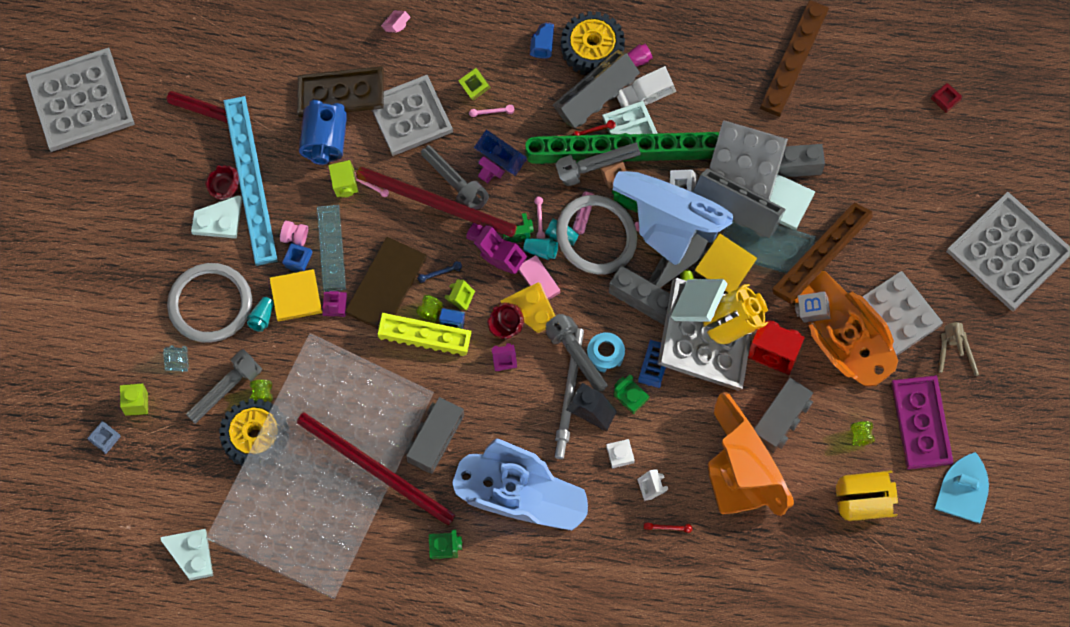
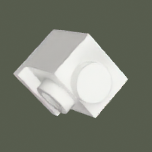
[670,170,698,192]

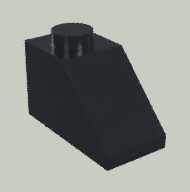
[566,383,617,432]

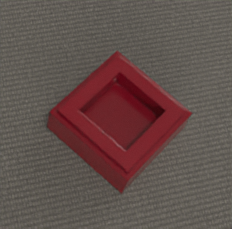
[931,83,962,113]

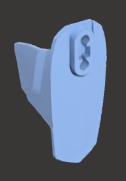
[613,171,733,265]
[452,439,588,531]

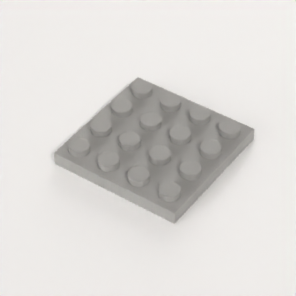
[26,48,135,152]
[946,192,1070,312]
[658,278,752,391]

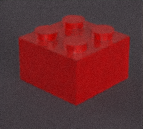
[748,320,805,376]

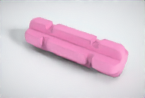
[573,192,594,234]

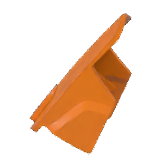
[794,271,898,386]
[708,392,794,516]

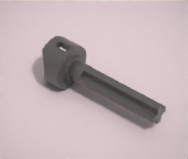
[556,142,641,186]
[421,145,489,209]
[546,314,608,392]
[186,349,262,424]

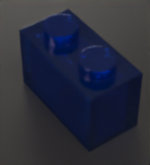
[474,129,528,176]

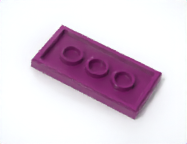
[891,375,954,470]

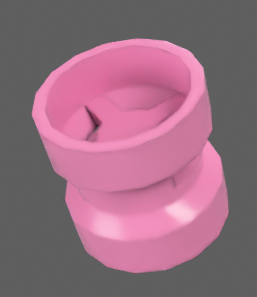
[280,220,308,246]

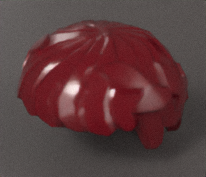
[205,165,239,200]
[487,302,524,339]

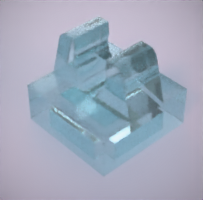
[163,346,189,372]

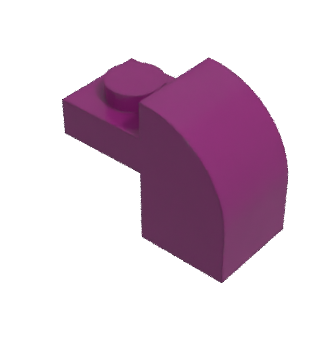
[474,225,527,274]

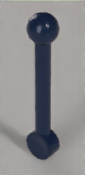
[417,261,462,283]

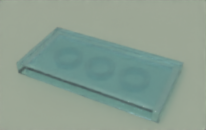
[723,220,816,274]

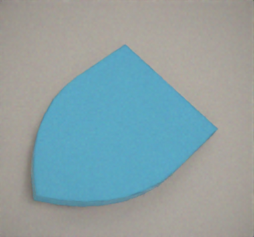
[935,452,989,524]

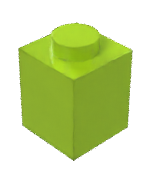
[458,68,491,100]
[329,160,358,197]
[120,384,148,416]

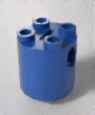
[299,100,347,165]

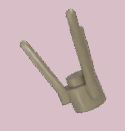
[938,322,979,376]

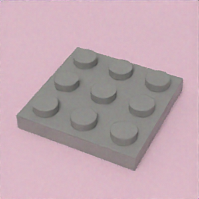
[372,75,453,156]
[709,120,788,200]
[863,271,943,355]

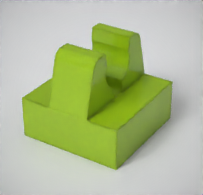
[445,279,475,311]

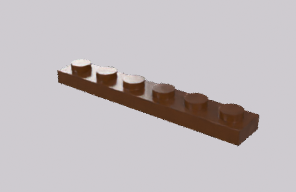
[760,0,829,117]
[772,202,873,304]

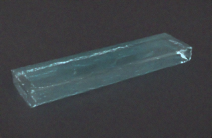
[317,205,346,292]

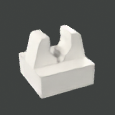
[637,470,668,501]

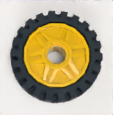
[561,11,625,75]
[219,399,289,469]

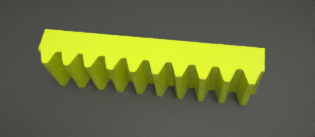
[377,313,471,356]

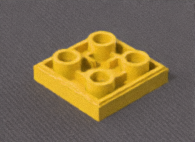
[695,234,757,293]
[270,269,322,322]

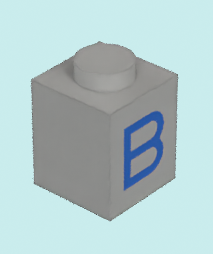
[795,292,831,323]

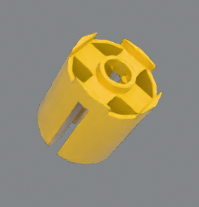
[703,284,768,344]
[836,470,898,521]

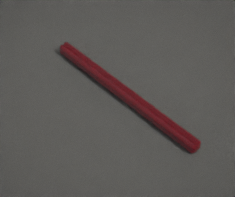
[356,167,517,237]
[297,412,455,525]

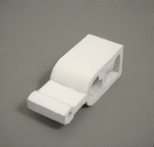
[617,66,676,108]

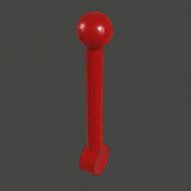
[572,120,616,136]
[644,523,693,533]

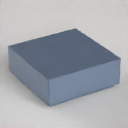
[87,421,121,454]

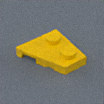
[500,282,559,333]

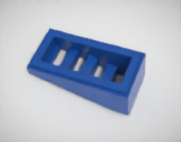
[638,340,666,388]

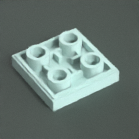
[770,175,815,231]
[671,279,727,322]

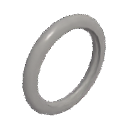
[556,195,637,275]
[167,263,252,343]

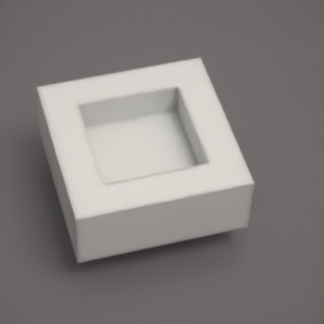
[606,439,635,468]

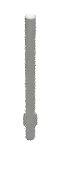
[555,328,584,459]

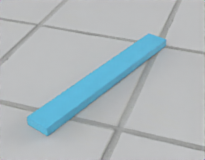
[224,96,278,266]

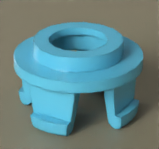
[587,333,625,373]

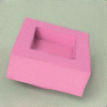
[381,10,410,33]

